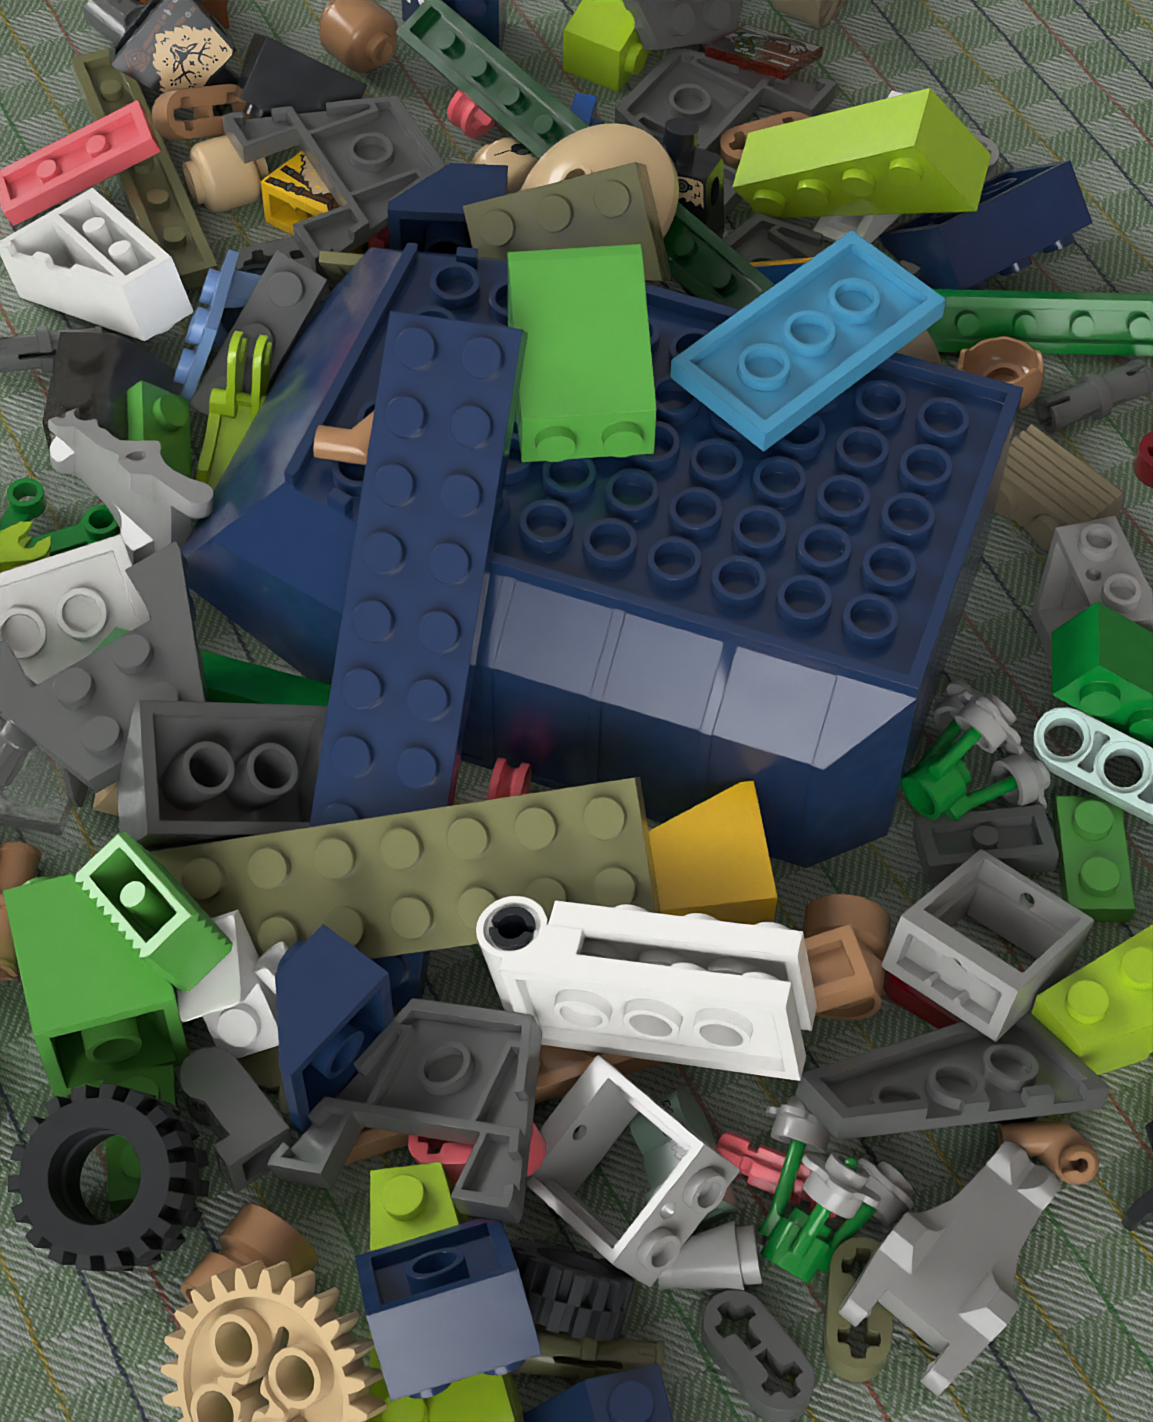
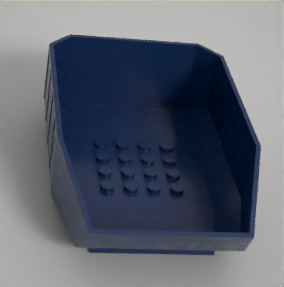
[181,243,1023,868]

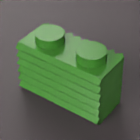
[75,832,233,992]

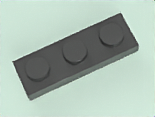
[189,250,332,416]

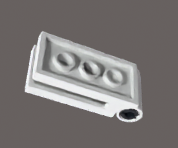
[476,896,817,1081]

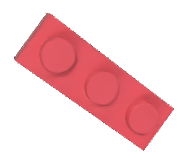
[0,100,161,226]

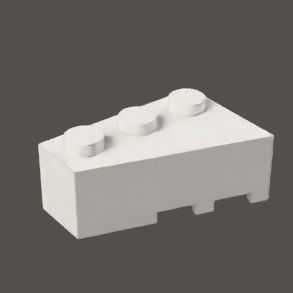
[0,188,194,341]

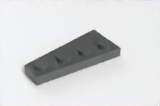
[795,1011,1110,1140]

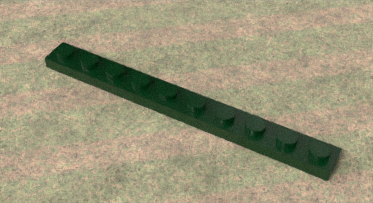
[396,0,775,310]

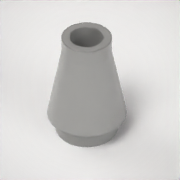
[658,1220,763,1292]

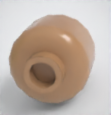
[319,0,398,73]

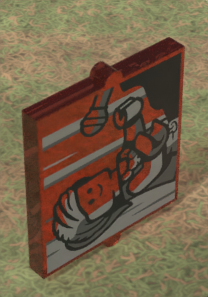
[705,24,823,80]

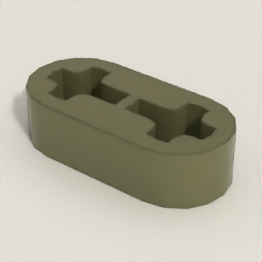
[823,1237,894,1382]

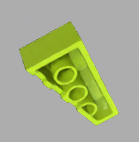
[732,88,991,218]
[1031,924,1153,1075]

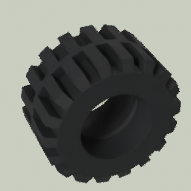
[8,1084,210,1272]

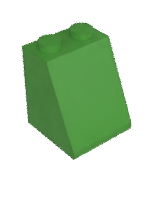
[507,244,657,462]
[3,873,189,1097]

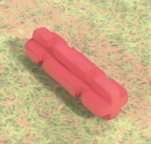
[716,1131,838,1218]

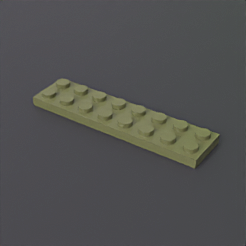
[149,777,661,987]

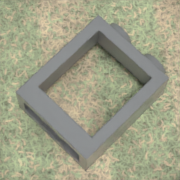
[1031,516,1153,714]
[881,849,1094,1042]
[526,1055,741,1287]

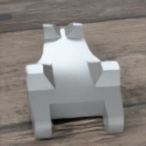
[48,407,214,566]
[838,1141,1061,1396]

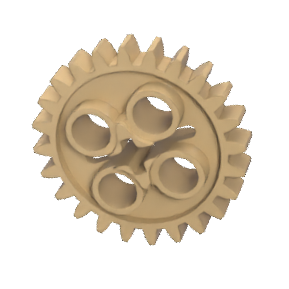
[160,1260,387,1422]

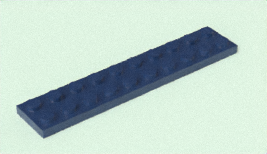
[309,311,528,1008]

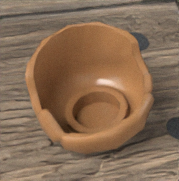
[955,336,1045,412]

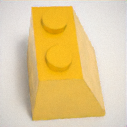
[648,781,778,925]

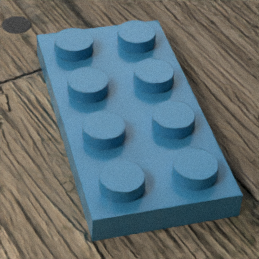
[670,230,946,452]

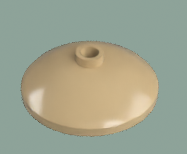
[521,123,679,238]

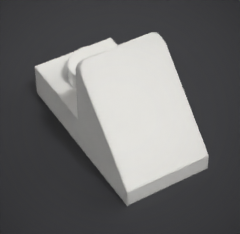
[176,910,279,1059]

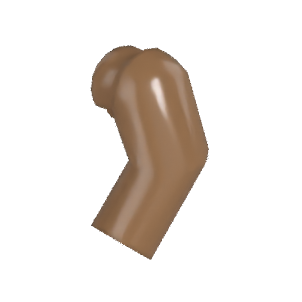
[313,411,374,465]
[997,1120,1099,1185]

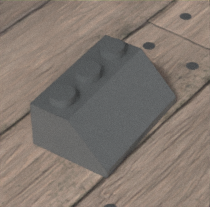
[117,700,328,852]

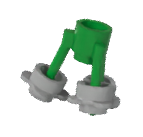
[901,680,1051,822]
[758,1096,914,1284]

